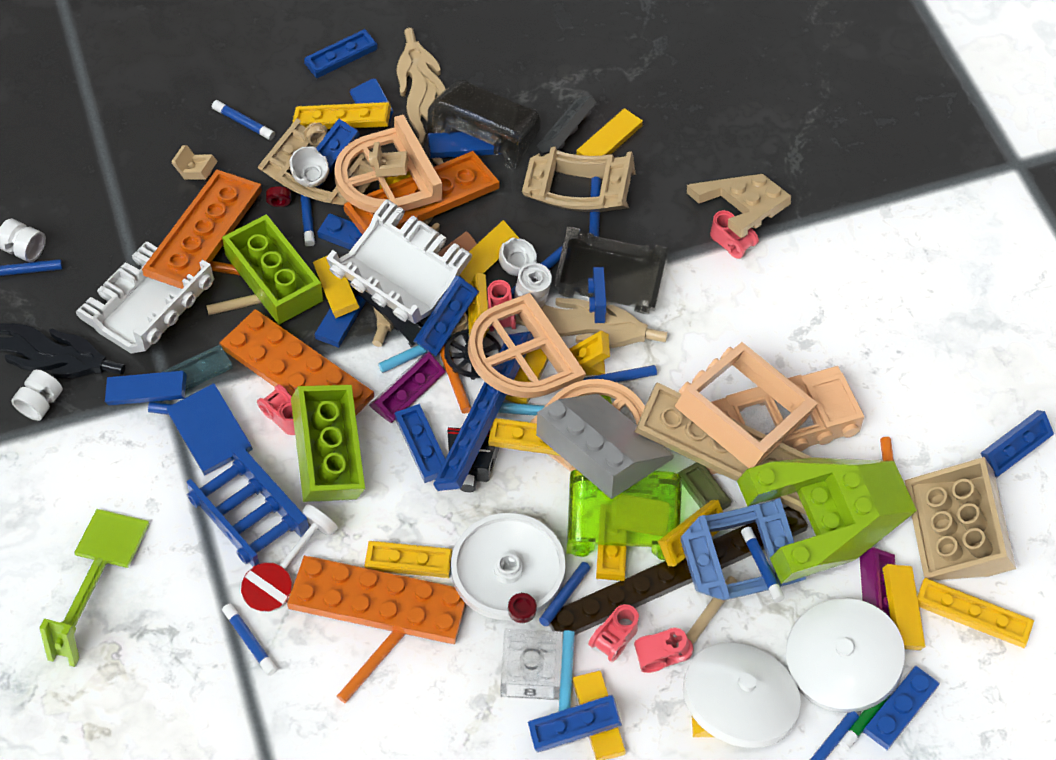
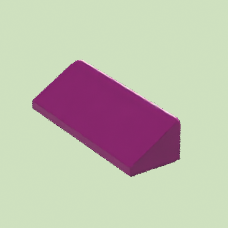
[369,352,446,423]
[860,547,895,617]

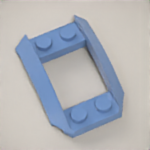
[681,498,806,600]

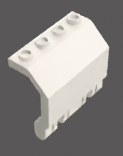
[326,199,472,324]
[76,242,214,353]

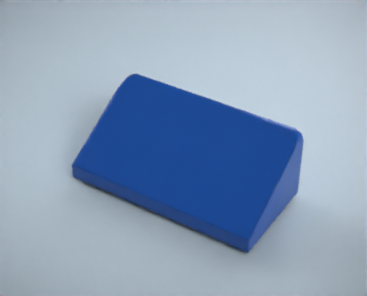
[350,79,393,124]

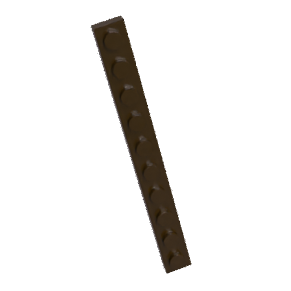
[549,506,808,643]

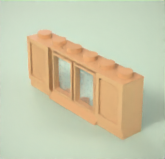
[705,366,864,475]

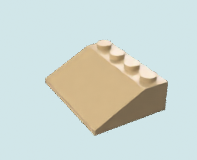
[905,457,1016,580]

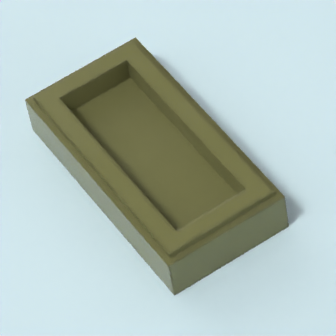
[677,462,732,510]

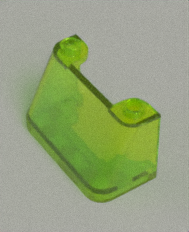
[566,469,682,560]

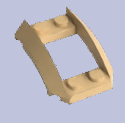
[258,119,373,206]
[522,147,636,212]

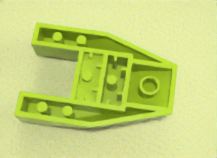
[737,458,917,584]

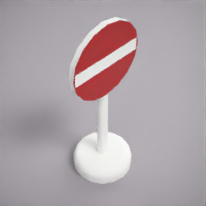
[241,504,338,612]

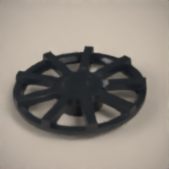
[444,329,501,380]

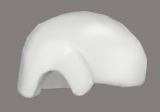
[290,147,329,187]
[499,237,537,276]

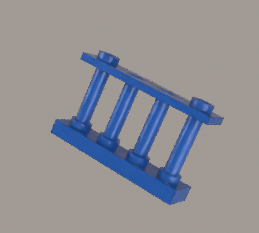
[186,444,309,567]

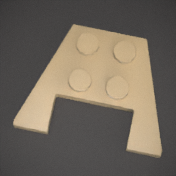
[687,174,791,238]

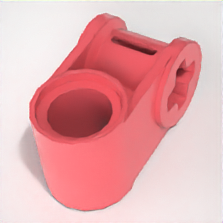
[710,210,759,259]
[487,280,516,332]
[257,384,295,435]
[588,604,639,662]
[634,628,694,673]

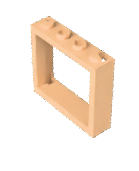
[674,342,818,468]

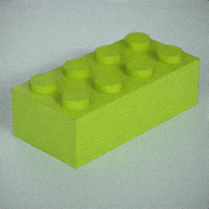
[222,214,323,325]
[291,385,365,502]

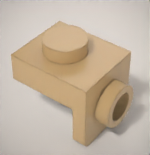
[369,142,409,177]
[172,145,218,179]

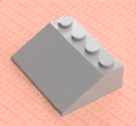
[536,394,674,499]

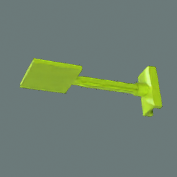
[39,509,149,667]

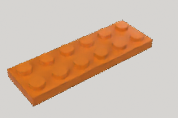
[344,151,499,235]
[142,170,262,289]
[220,309,374,415]
[287,555,466,645]

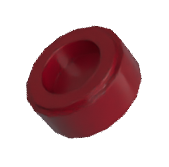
[266,186,291,207]
[508,593,537,623]

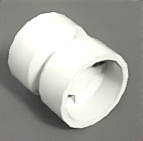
[0,219,46,263]
[514,263,552,308]
[11,369,63,421]

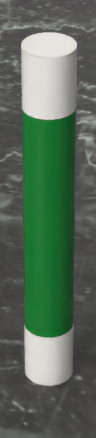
[839,683,899,750]

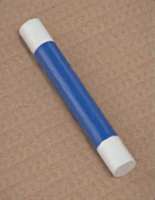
[212,100,275,140]
[300,194,315,247]
[741,527,785,602]
[222,603,277,676]

